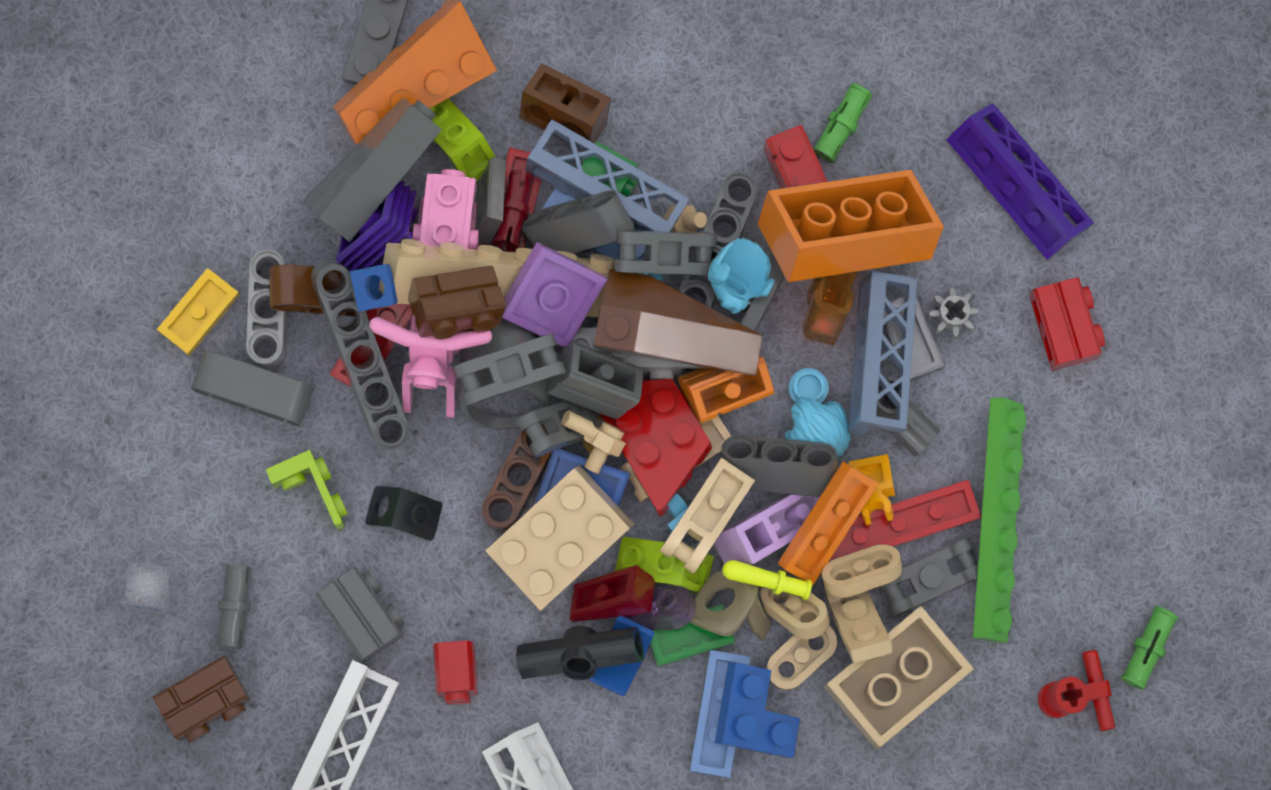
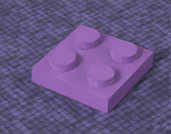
[502,242,608,347]

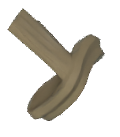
[686,570,772,640]

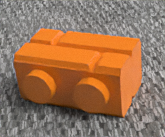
[677,355,775,423]

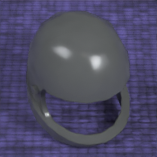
[457,318,551,429]

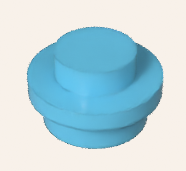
[788,368,829,403]

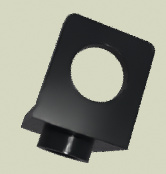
[365,486,443,541]

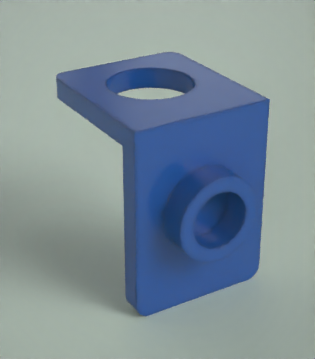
[350,264,398,312]
[589,616,655,696]

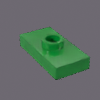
[646,604,735,667]

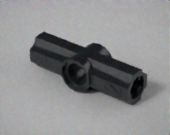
[516,626,644,680]

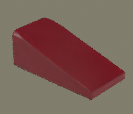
[569,565,655,622]

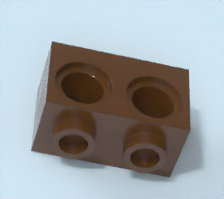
[519,63,611,143]

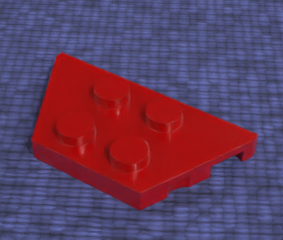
[598,379,712,517]

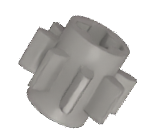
[928,288,979,340]

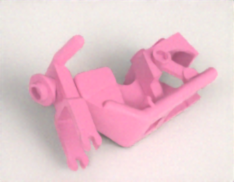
[369,169,492,418]

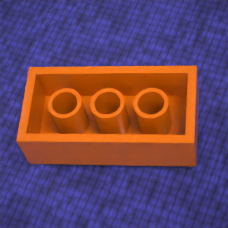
[758,170,944,282]

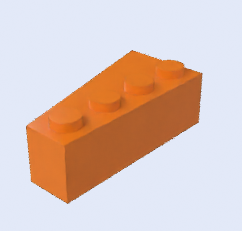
[333,0,497,145]

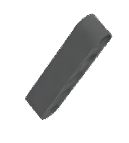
[679,172,758,308]
[311,259,409,450]

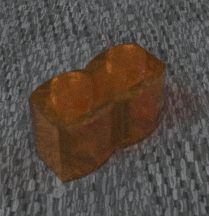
[802,271,858,346]

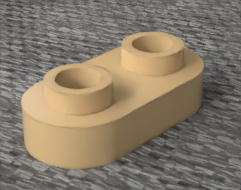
[822,545,902,598]
[760,587,830,639]
[766,626,837,690]

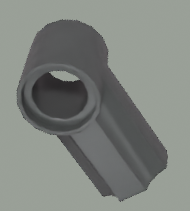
[876,379,941,457]

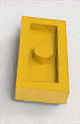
[157,268,240,357]

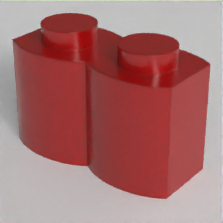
[433,641,478,705]

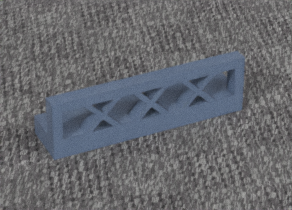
[526,120,690,232]
[848,270,918,435]

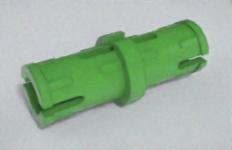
[813,83,873,163]
[1121,606,1179,690]

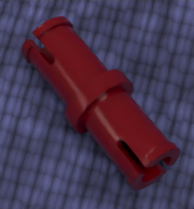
[493,170,534,252]

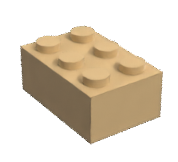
[486,465,635,611]
[824,606,974,750]

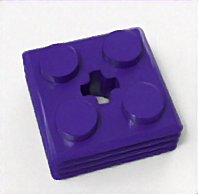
[336,181,418,272]

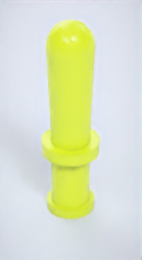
[722,560,812,600]

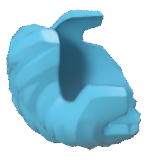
[708,238,775,314]
[785,397,851,459]

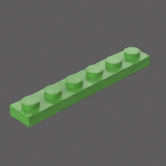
[973,397,1026,643]

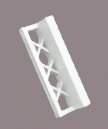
[291,660,399,790]
[482,723,573,790]

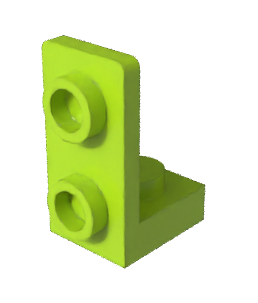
[429,98,496,181]
[265,450,348,530]
[614,537,714,595]

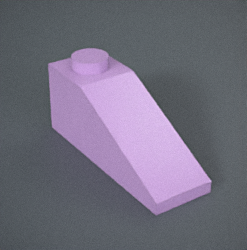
[714,494,820,565]

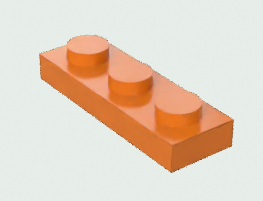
[777,461,879,585]

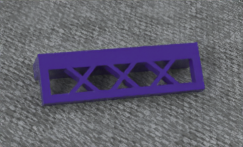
[946,103,1094,260]

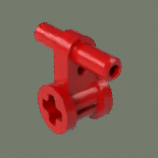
[1038,649,1116,732]

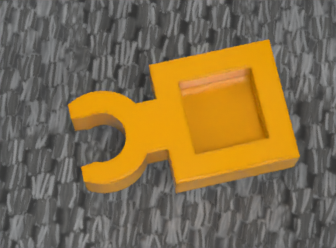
[848,454,896,525]

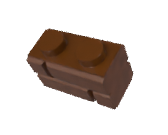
[408,265,505,340]
[152,655,251,743]

